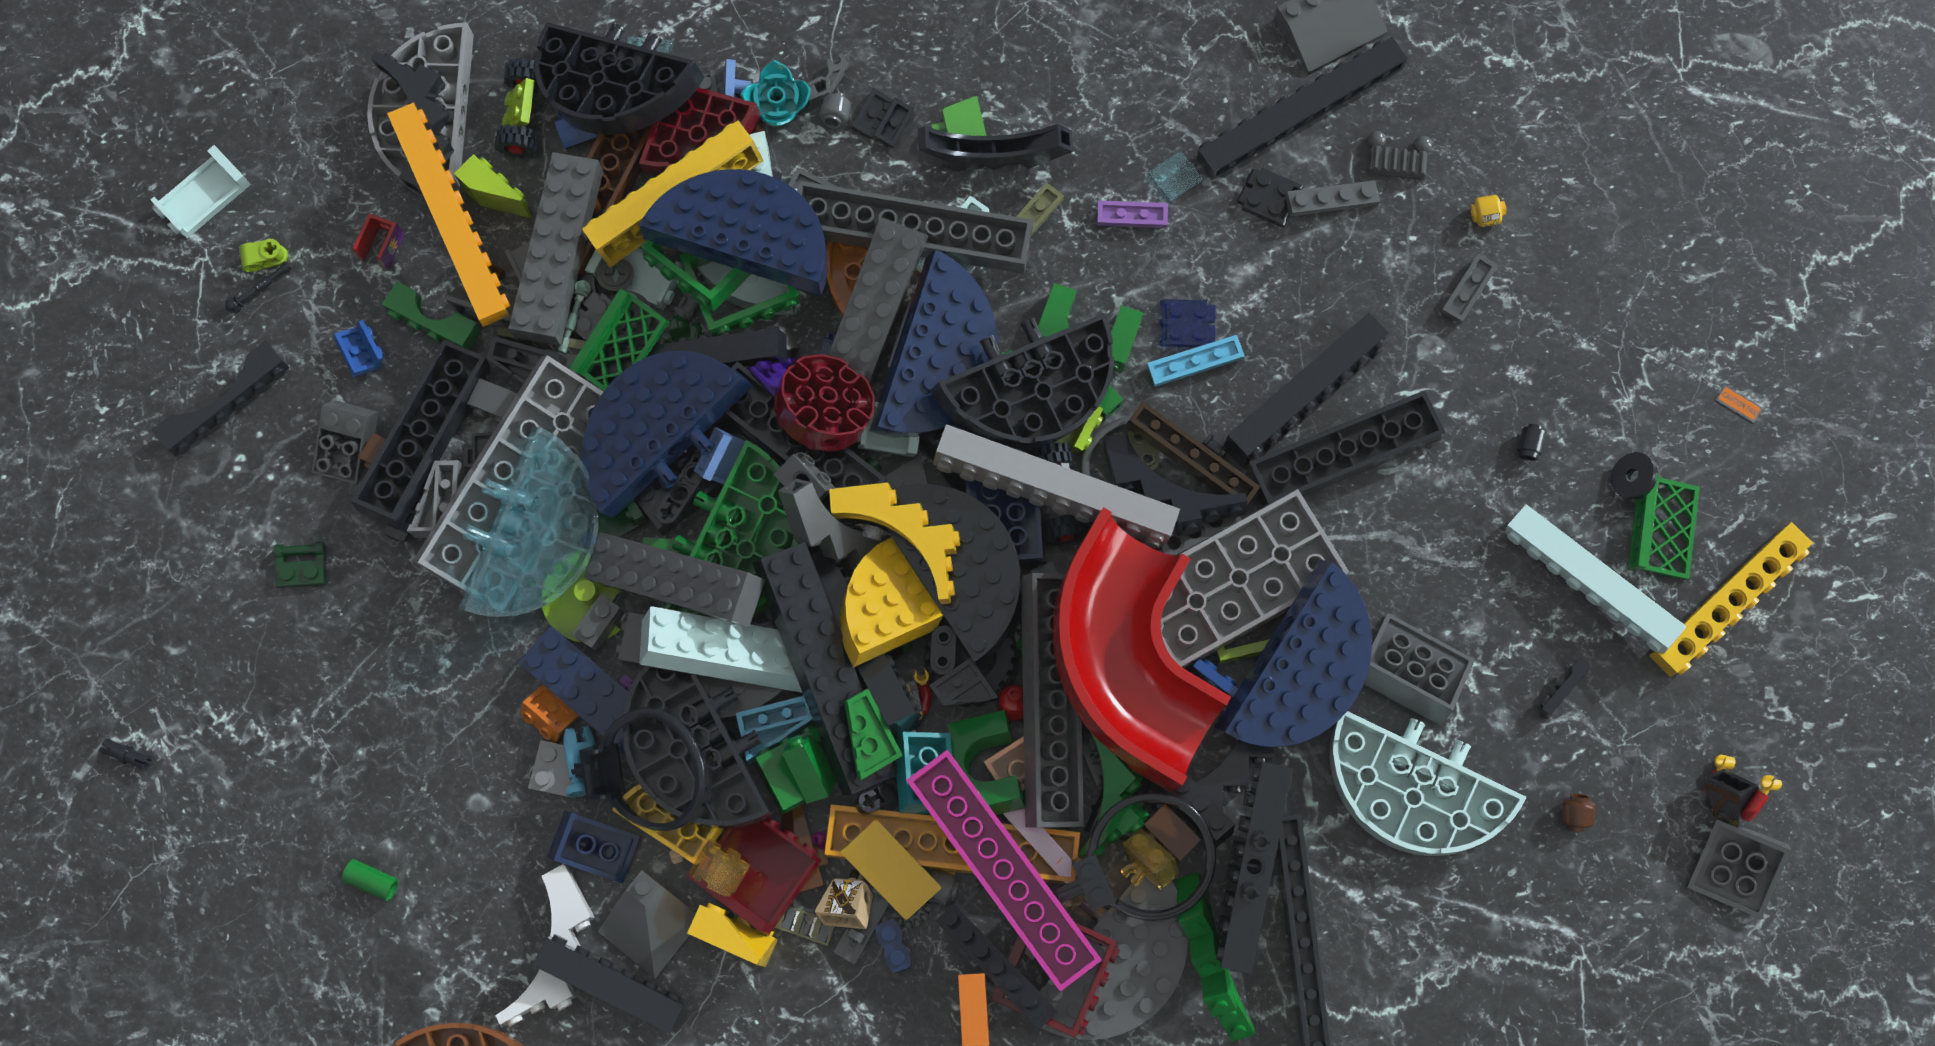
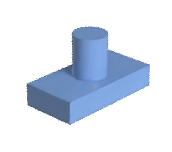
[722,59,751,97]

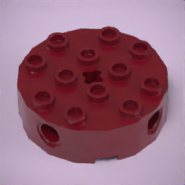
[773,354,875,452]

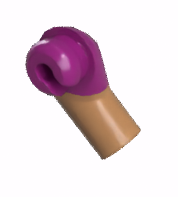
[811,831,829,867]

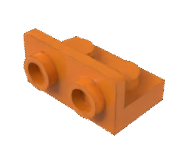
[520,685,579,743]

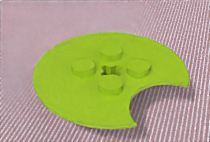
[541,548,621,643]

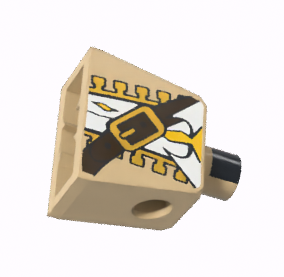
[815,869,873,929]

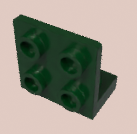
[583,499,647,538]

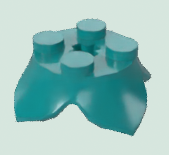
[740,60,811,126]

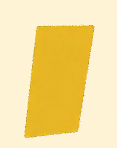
[841,820,941,920]

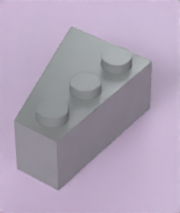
[407,460,466,538]

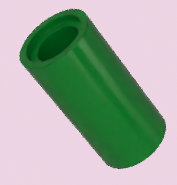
[341,859,399,902]

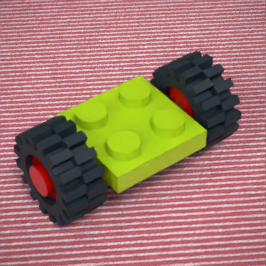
[495,58,545,158]

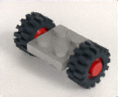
[1028,442,1087,545]

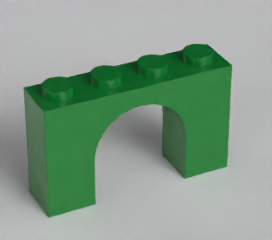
[1038,283,1143,371]
[947,710,1025,815]
[754,725,824,815]

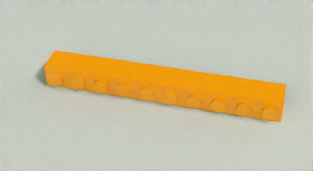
[387,102,511,327]

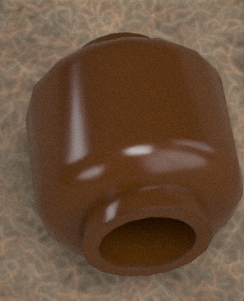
[1561,793,1596,832]

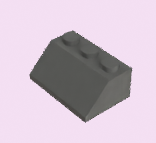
[446,283,516,328]

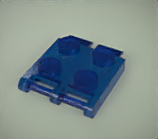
[1160,299,1216,348]

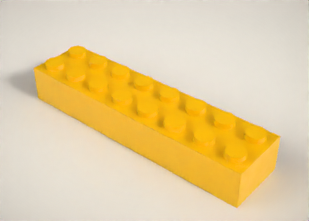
[582,121,764,268]

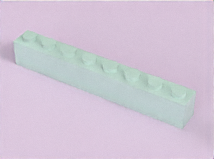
[1505,504,1687,655]

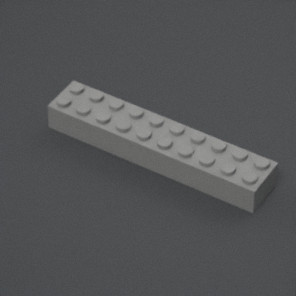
[933,424,1180,548]

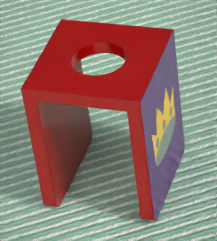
[352,214,405,269]

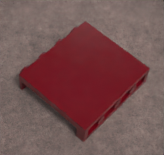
[686,817,821,936]

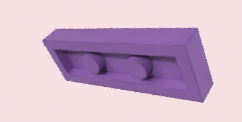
[1097,200,1168,228]

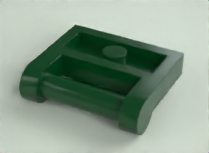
[274,541,326,588]

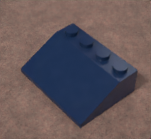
[965,480,1045,566]

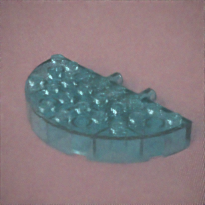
[459,426,599,617]

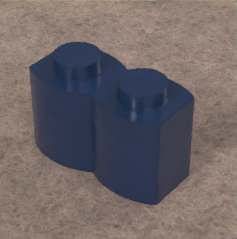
[876,919,912,974]

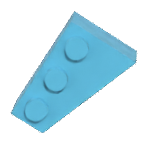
[736,696,814,765]

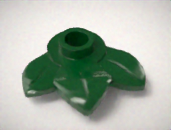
[657,316,704,343]

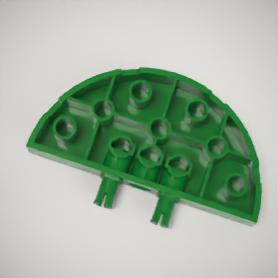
[664,440,799,618]

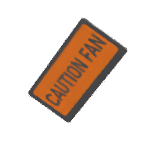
[1716,385,1763,423]

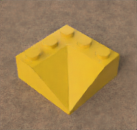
[687,903,778,968]

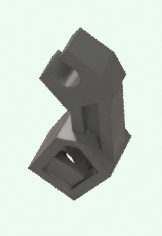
[807,52,848,107]

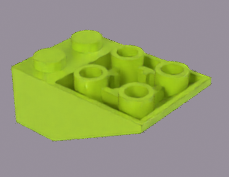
[453,154,532,218]

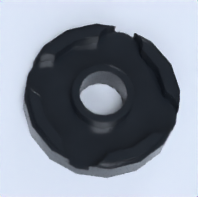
[1611,452,1658,500]

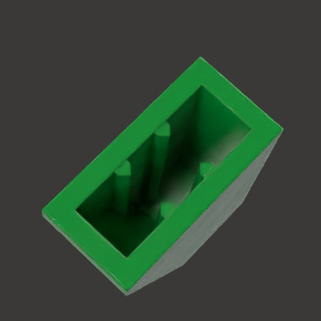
[782,734,837,803]

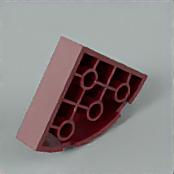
[639,87,761,176]

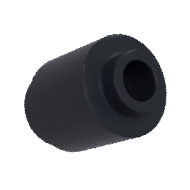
[1517,424,1546,461]

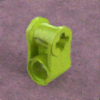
[239,239,288,272]

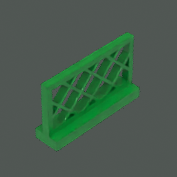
[569,288,670,391]
[1628,474,1700,580]

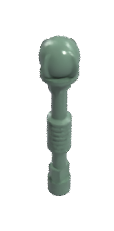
[557,280,591,354]

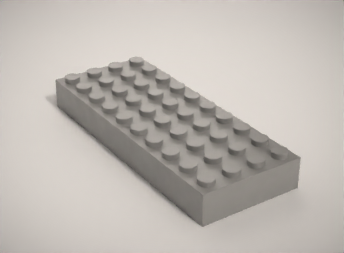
[413,355,603,613]
[1161,489,1350,669]

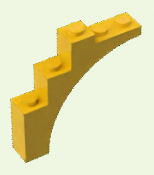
[829,483,960,604]

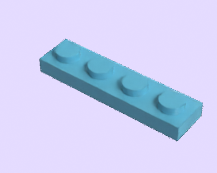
[1147,335,1245,387]

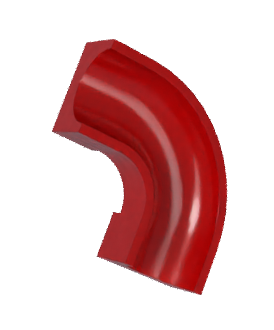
[1052,507,1231,792]

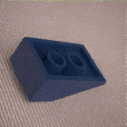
[547,810,640,883]

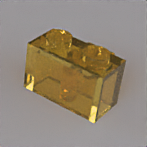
[1121,828,1179,890]

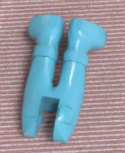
[564,726,596,798]

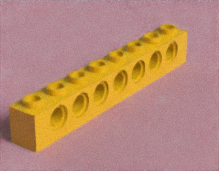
[1649,522,1813,677]

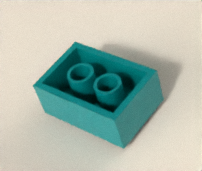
[895,732,952,814]

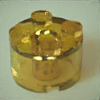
[689,840,750,897]

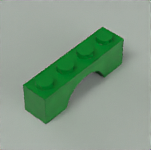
[382,281,482,350]

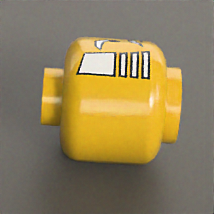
[1470,195,1506,227]

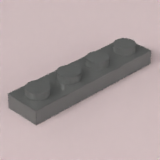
[1285,180,1381,217]

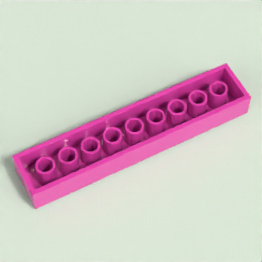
[906,750,1102,992]

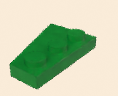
[844,689,903,780]

